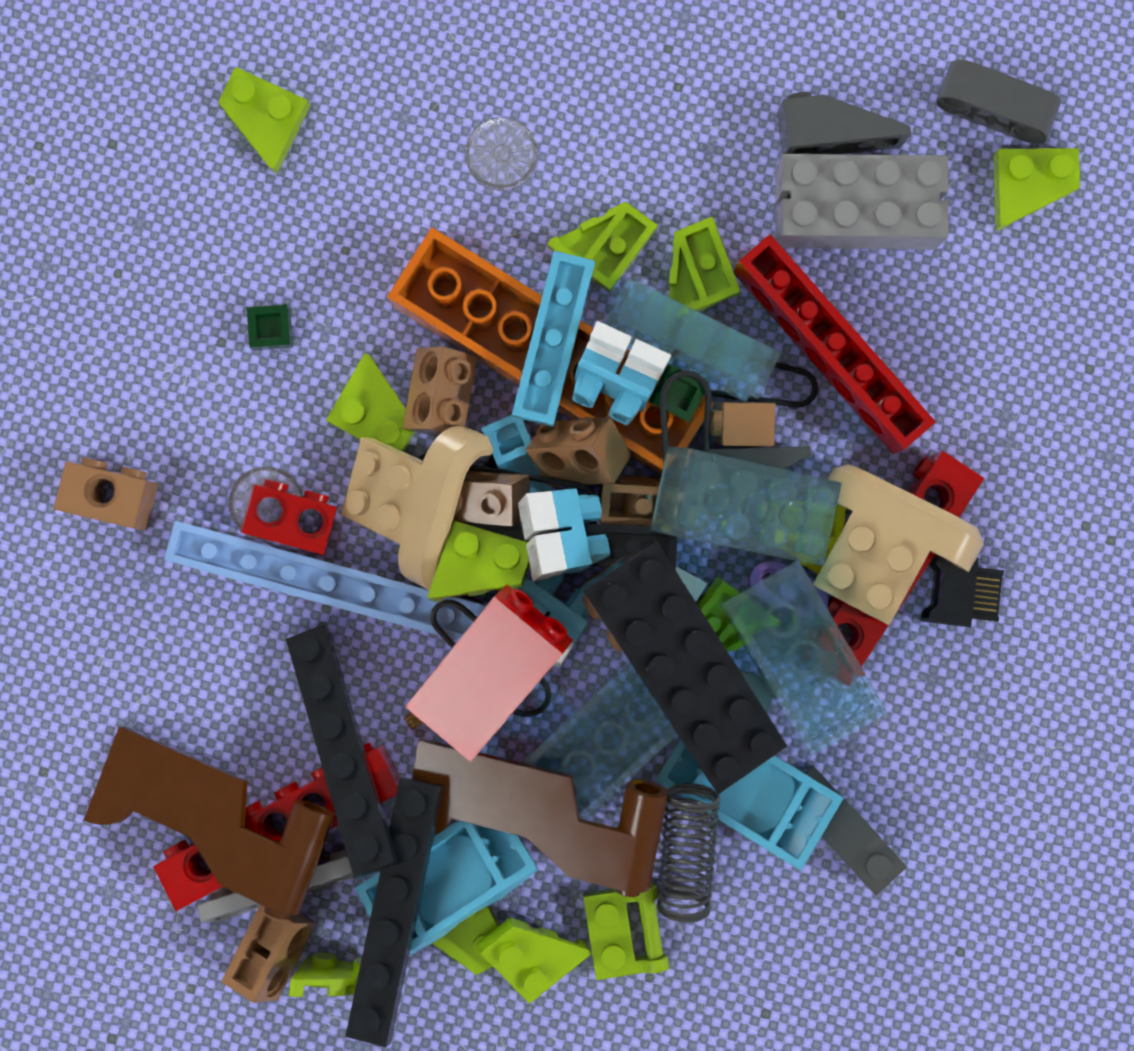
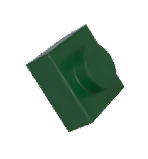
[246,304,293,351]
[649,364,705,423]

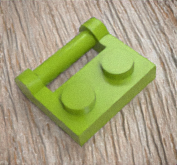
[583,883,670,980]

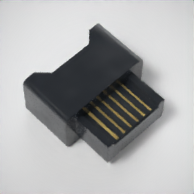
[920,554,1004,628]

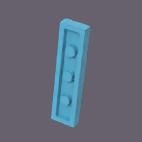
[512,251,595,427]

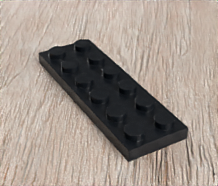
[581,538,787,794]

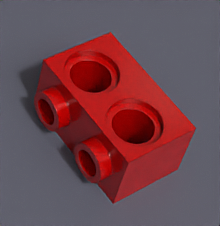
[239,479,337,555]

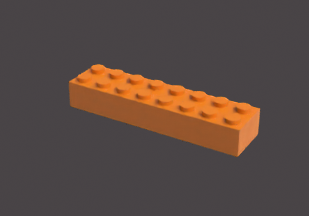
[387,227,715,477]

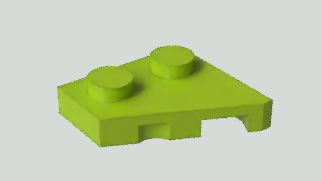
[218,67,311,174]
[326,353,415,452]

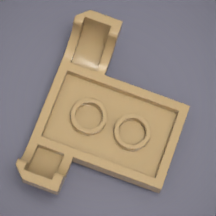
[341,426,493,590]
[813,464,984,626]

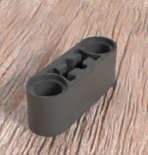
[936,60,1061,144]

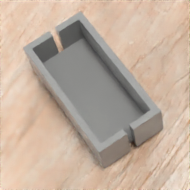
[775,154,948,250]

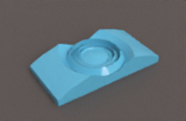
[656,739,844,871]
[355,820,539,956]

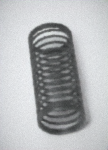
[656,783,721,923]

